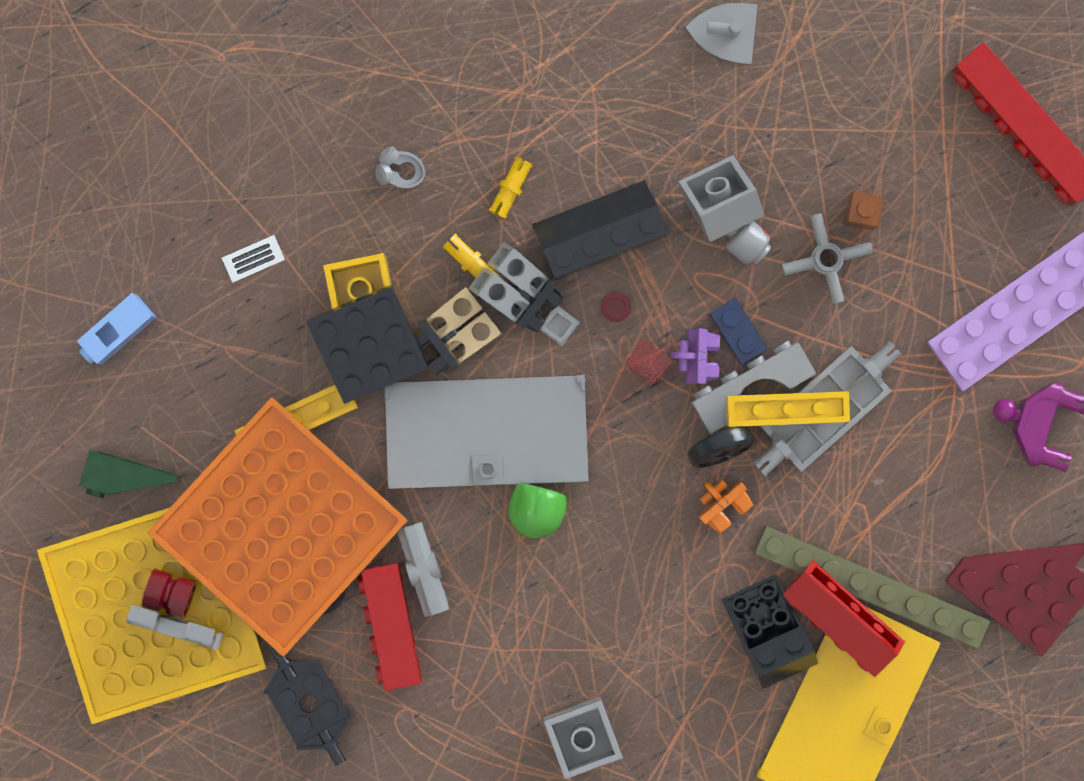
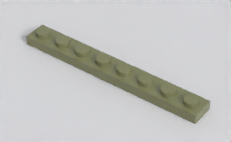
[754,526,990,649]

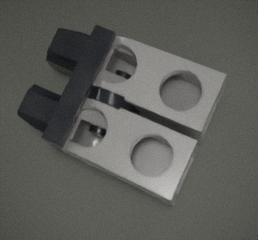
[468,242,563,332]

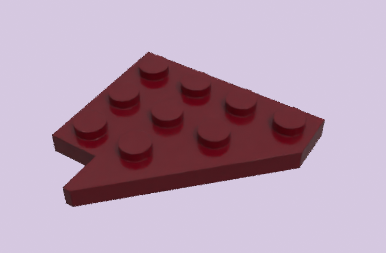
[945,543,1084,657]

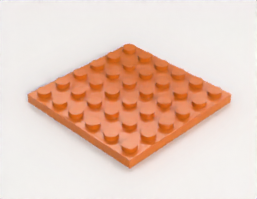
[147,397,408,657]

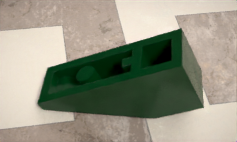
[79,450,182,498]

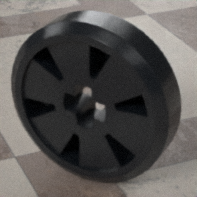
[687,426,754,468]

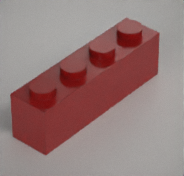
[783,560,905,677]
[357,562,423,691]

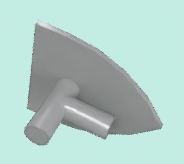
[685,3,758,65]

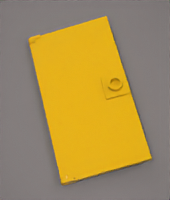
[756,607,941,781]

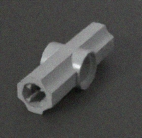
[398,522,450,617]

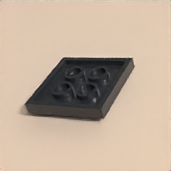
[307,284,428,404]

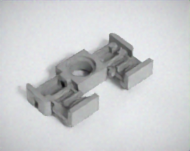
[126,605,224,650]

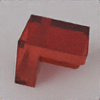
[624,340,673,385]

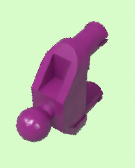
[993,381,1084,473]

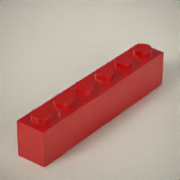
[951,42,1084,206]

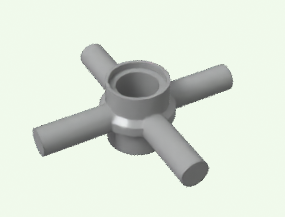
[782,213,873,304]

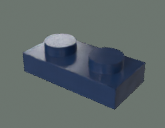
[709,298,767,365]

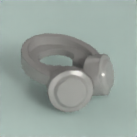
[375,146,425,189]

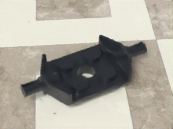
[264,647,351,766]

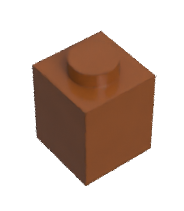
[844,191,884,230]

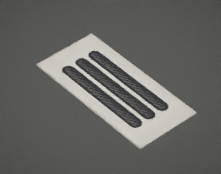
[222,235,285,283]

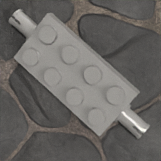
[752,341,902,477]

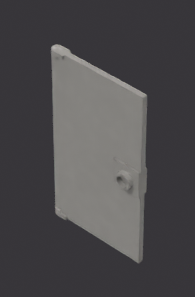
[384,375,589,489]

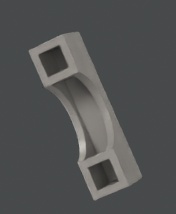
[691,340,816,434]

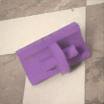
[671,328,720,384]

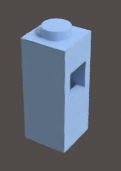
[77,293,157,365]

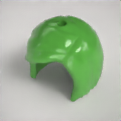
[508,483,567,539]

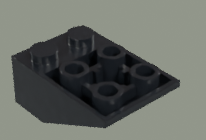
[721,575,818,689]

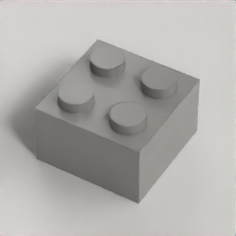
[678,155,765,242]
[544,696,623,779]

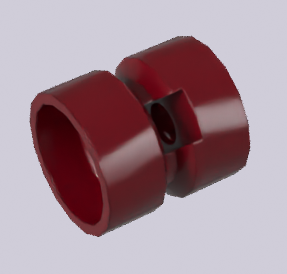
[142,568,196,619]

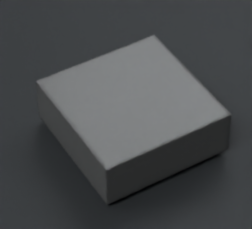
[540,306,580,347]

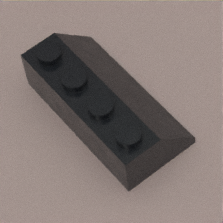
[532,180,668,281]

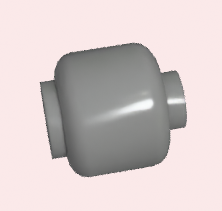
[726,221,771,264]

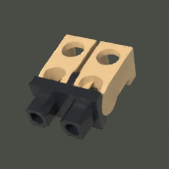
[414,287,503,375]

